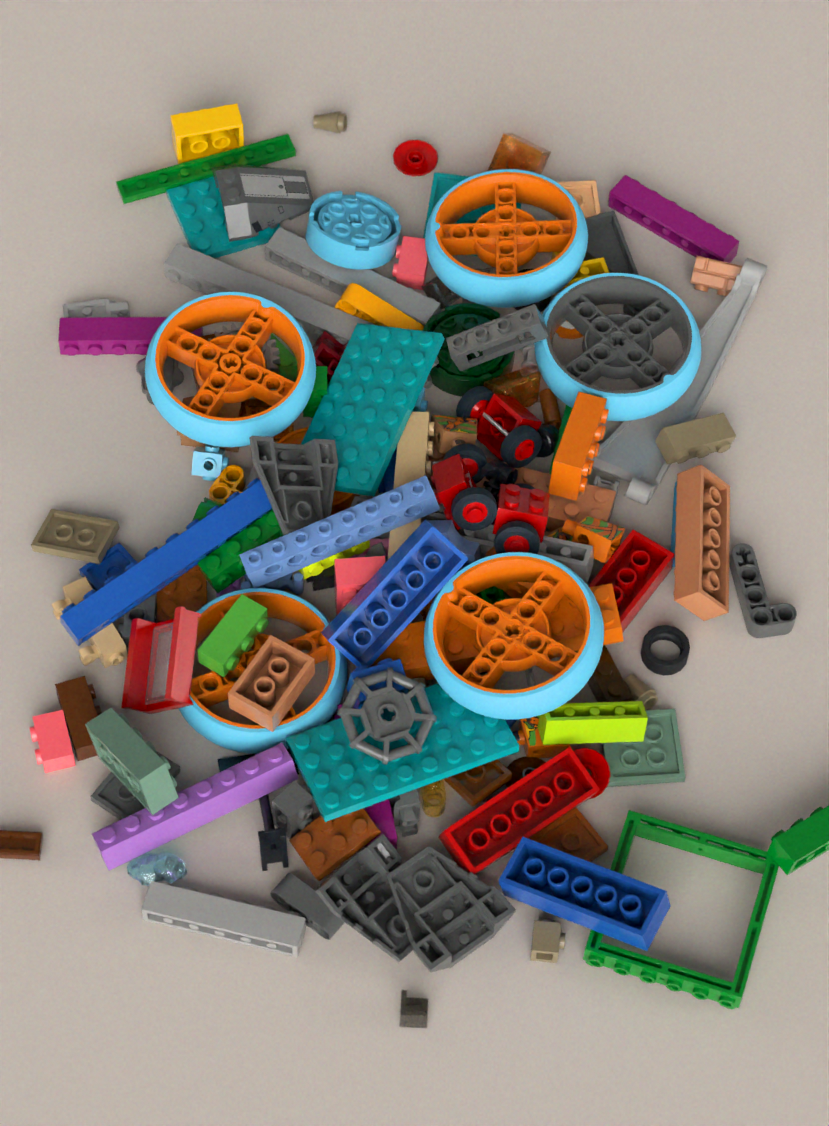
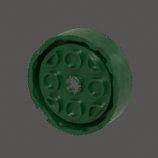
[423,303,515,397]

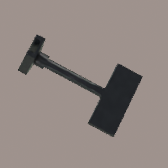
[218,748,299,871]

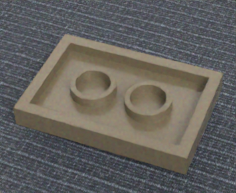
[31,509,120,564]

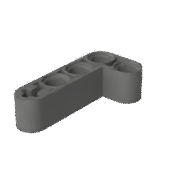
[729,543,797,638]

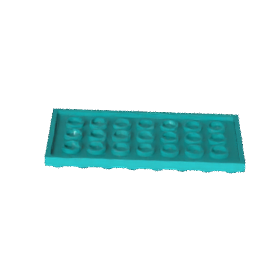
[301,323,445,497]
[286,675,519,822]

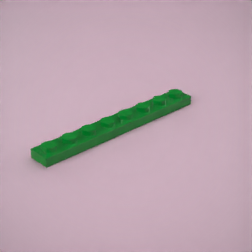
[116,134,296,204]

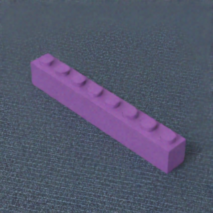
[92,743,299,870]

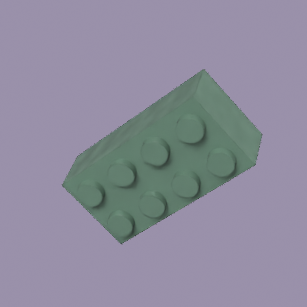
[85,708,179,815]

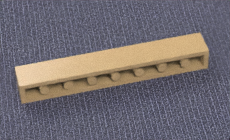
[388,412,435,559]

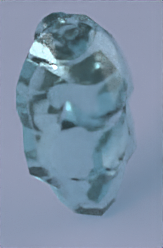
[127,852,187,886]

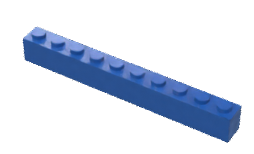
[60,478,272,646]

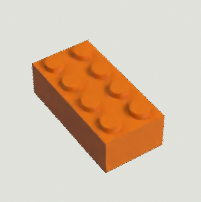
[548,392,609,501]

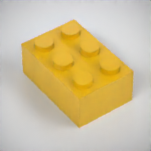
[170,103,244,164]

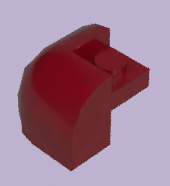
[312,331,349,384]

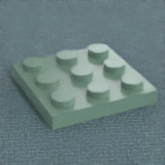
[602,709,686,787]

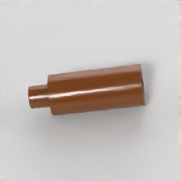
[539,389,562,430]

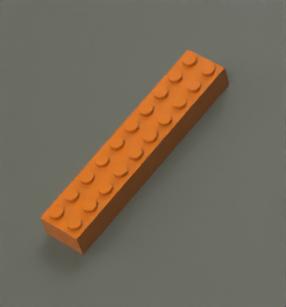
[370,583,624,681]

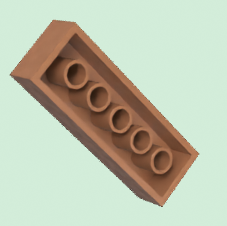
[673,465,730,621]

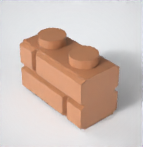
[690,256,742,297]

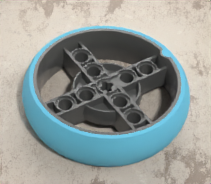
[534,273,701,421]

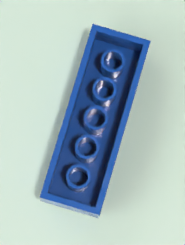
[321,520,468,668]
[498,837,670,951]

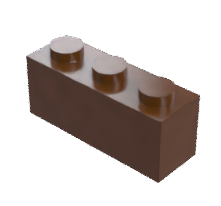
[55,676,102,761]

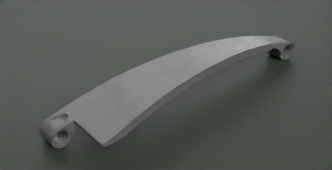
[591,258,767,505]

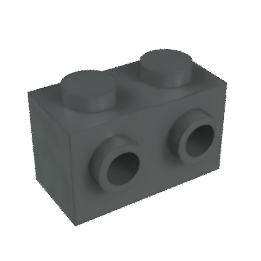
[272,780,314,839]

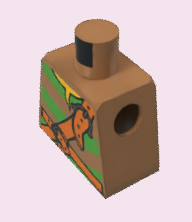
[430,414,477,454]

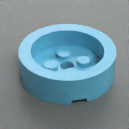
[305,191,401,270]

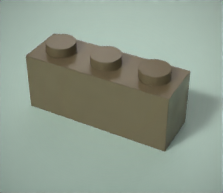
[655,413,736,465]

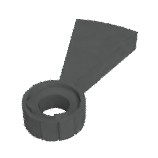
[583,210,644,317]

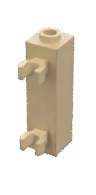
[52,577,127,668]

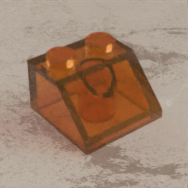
[488,133,551,175]

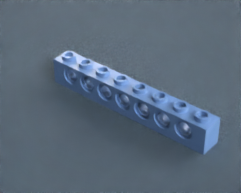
[239,476,440,588]

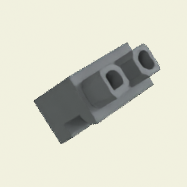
[389,789,420,837]

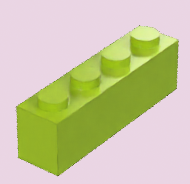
[538,701,648,745]

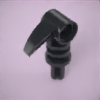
[481,459,518,502]

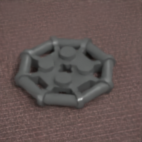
[338,667,437,764]

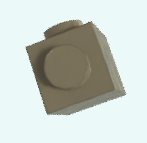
[530,919,565,963]

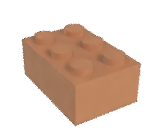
[228,635,315,732]

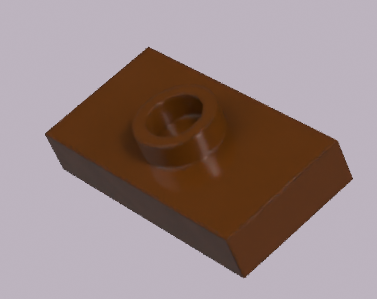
[0,830,43,860]

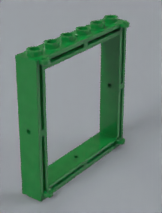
[583,810,779,1009]

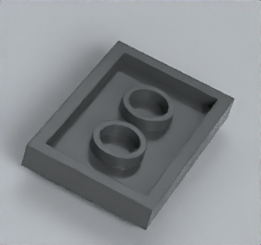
[90,751,181,820]

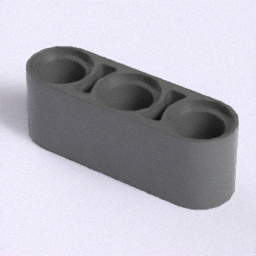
[271,873,345,940]

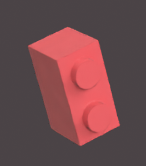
[392,236,429,290]
[29,710,76,773]

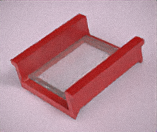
[121,606,201,714]

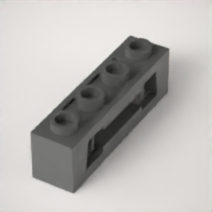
[446,304,549,371]

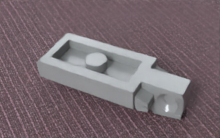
[63,298,130,318]

